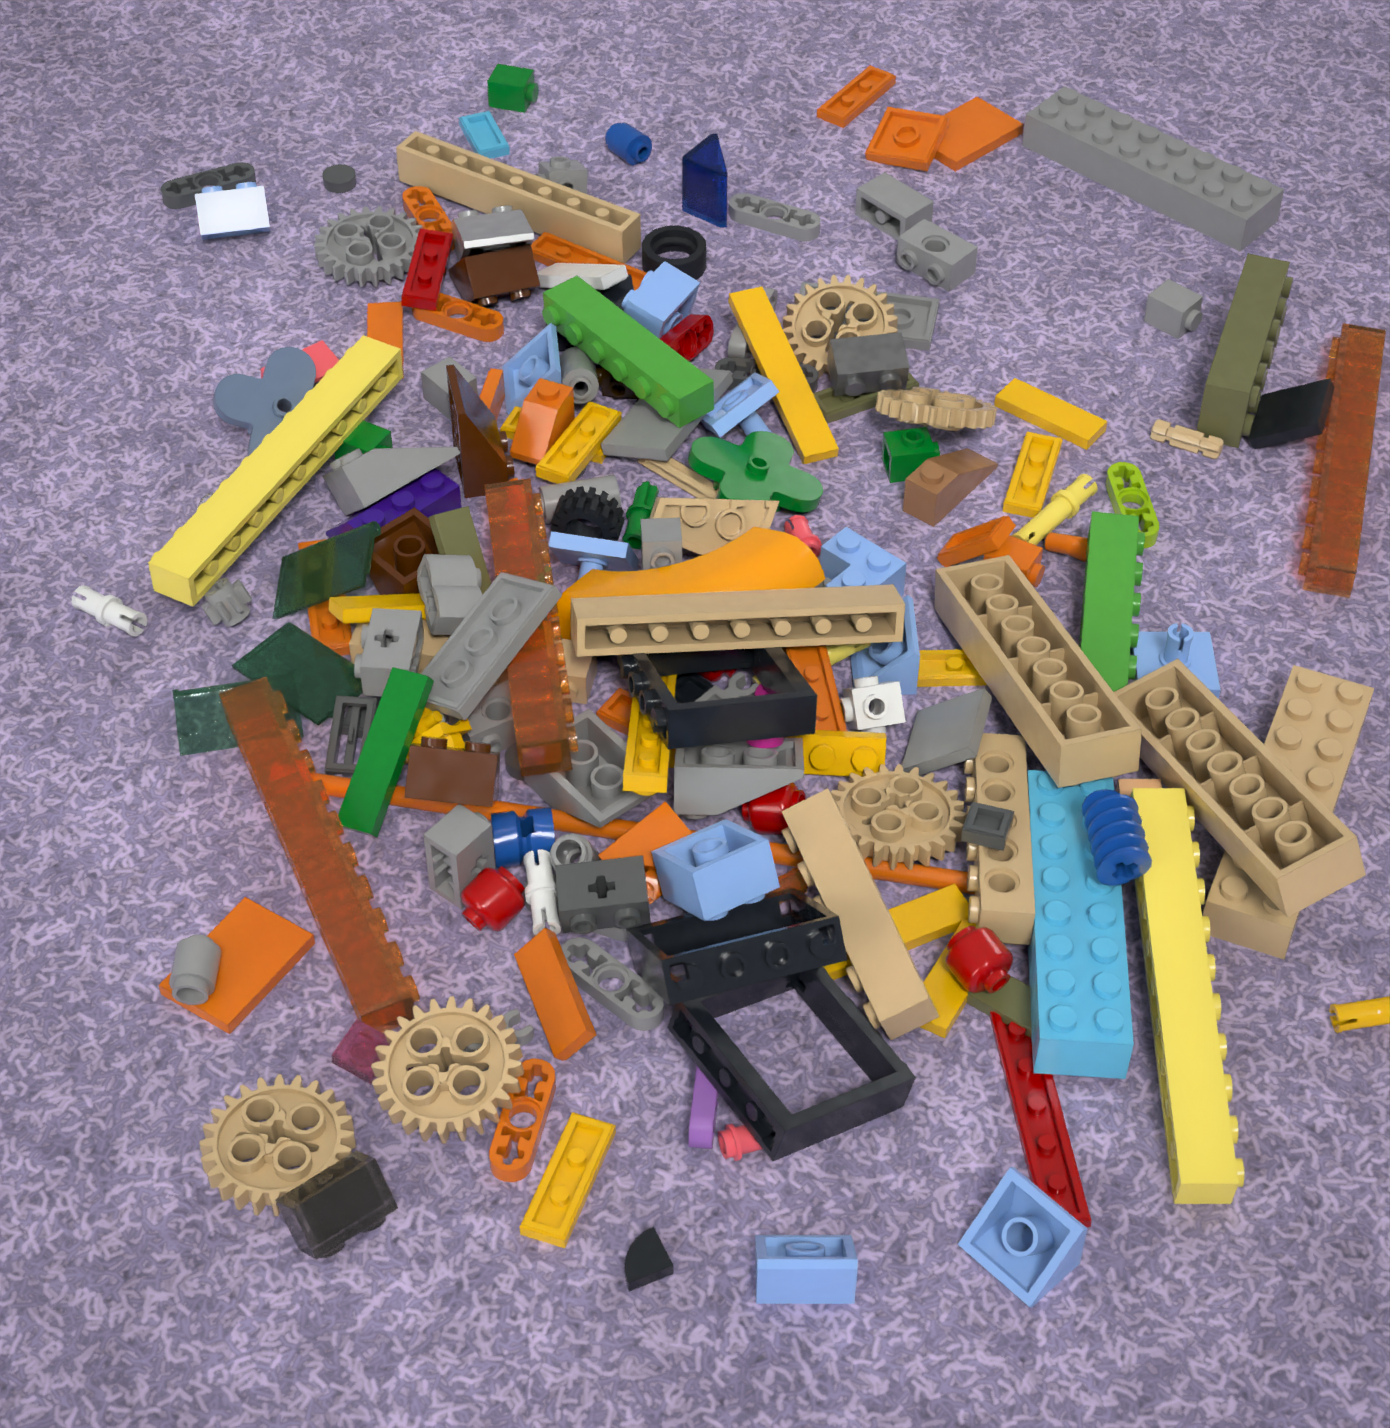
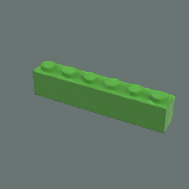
[542,275,714,428]
[1079,511,1145,692]

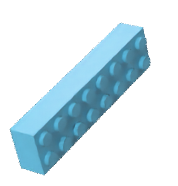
[1027,770,1134,1079]

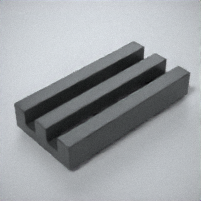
[324,695,379,777]

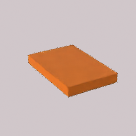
[934,97,1024,172]
[159,897,315,1034]

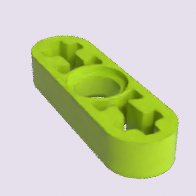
[1105,462,1160,548]

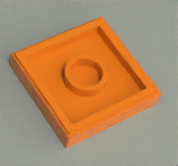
[865,107,950,171]

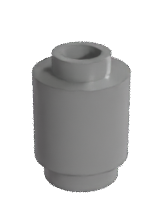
[550,833,600,869]
[169,935,222,1005]

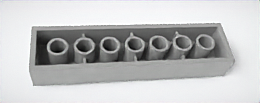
[1022,86,1284,252]

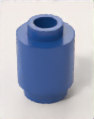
[605,123,652,166]

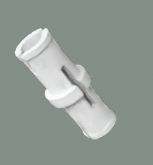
[71,585,147,637]
[523,849,561,936]

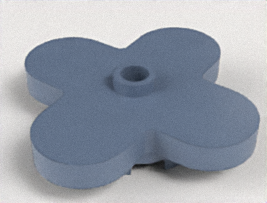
[213,347,316,456]

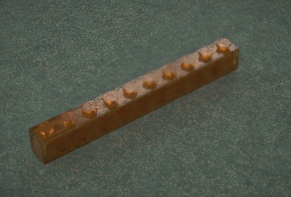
[1297,323,1386,598]
[484,478,579,777]
[219,677,420,1039]

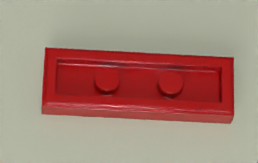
[401,228,454,311]

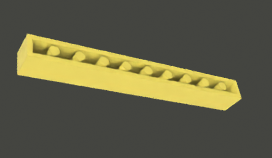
[148,335,403,607]
[1130,788,1244,1204]

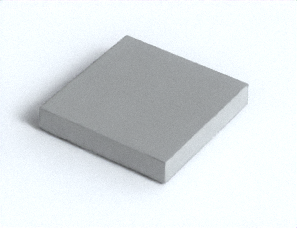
[902,688,992,776]

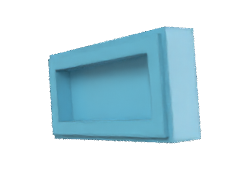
[459,111,510,159]

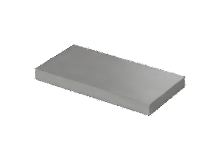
[799,282,940,351]
[601,368,733,461]
[421,572,562,721]

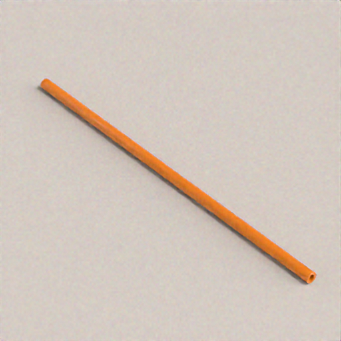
[271,767,975,895]

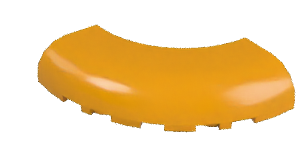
[549,526,825,640]

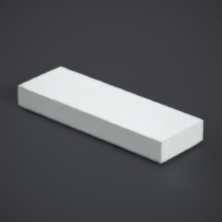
[537,263,628,290]

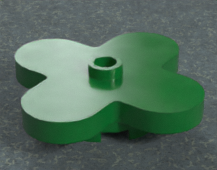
[688,431,823,513]

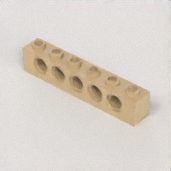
[964,733,1035,945]

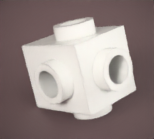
[840,676,906,733]

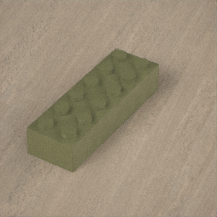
[1196,253,1294,448]

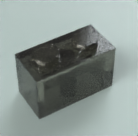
[275,1150,398,1260]

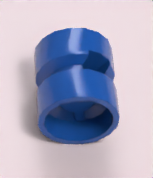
[491,807,555,869]

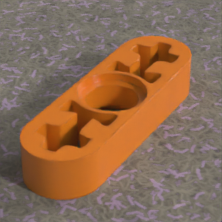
[402,186,455,251]
[412,293,504,342]
[489,1058,556,1182]

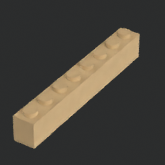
[396,131,641,264]
[570,584,905,657]

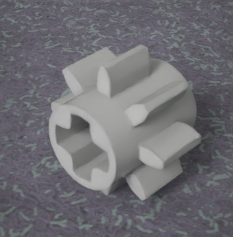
[201,578,252,627]

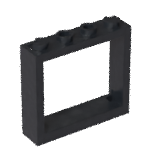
[617,647,817,749]
[626,888,847,1005]
[667,967,916,1161]

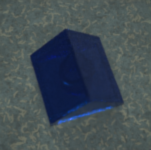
[682,134,728,228]

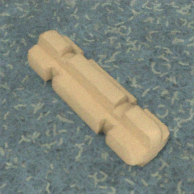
[1151,419,1224,459]

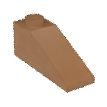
[903,448,998,527]

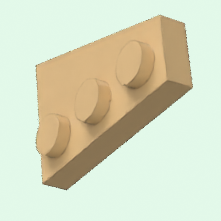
[649,497,779,555]

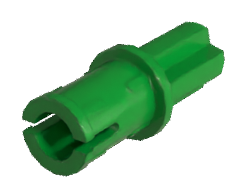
[622,481,659,550]

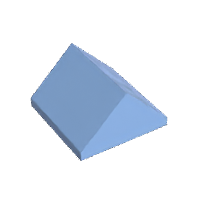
[502,323,562,414]
[850,595,920,695]
[958,1167,1087,1307]
[755,1235,858,1304]

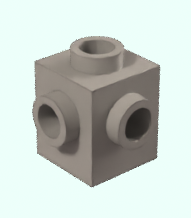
[535,156,588,194]

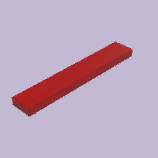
[989,1011,1092,1227]

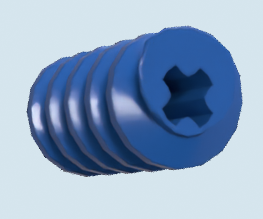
[1082,789,1152,886]

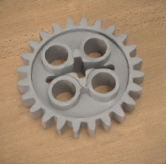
[314,206,423,287]

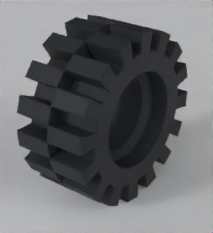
[550,486,625,541]

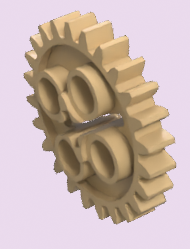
[783,275,898,381]
[876,387,997,431]
[831,764,966,870]
[371,996,524,1144]
[199,1074,356,1217]

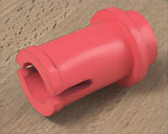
[784,515,822,558]
[718,1124,763,1161]

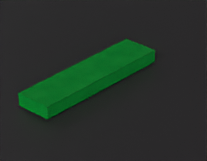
[335,667,434,838]

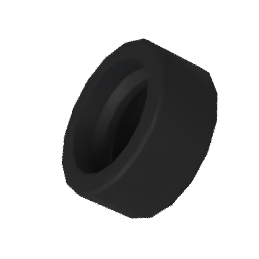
[642,225,707,280]

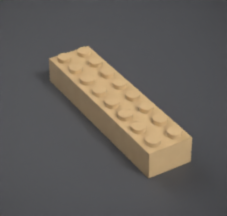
[934,555,1142,788]
[1114,659,1366,918]
[1203,665,1374,959]

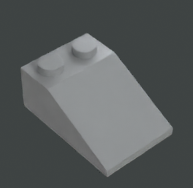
[451,205,535,262]
[322,447,460,516]
[522,709,668,828]
[674,738,804,819]

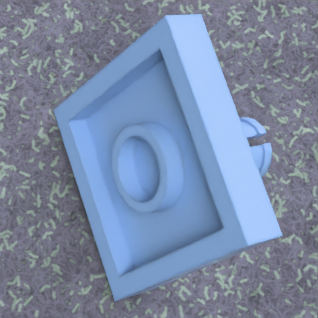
[701,372,779,437]
[548,531,639,580]
[1130,623,1221,699]

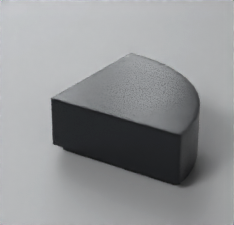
[625,1227,674,1292]

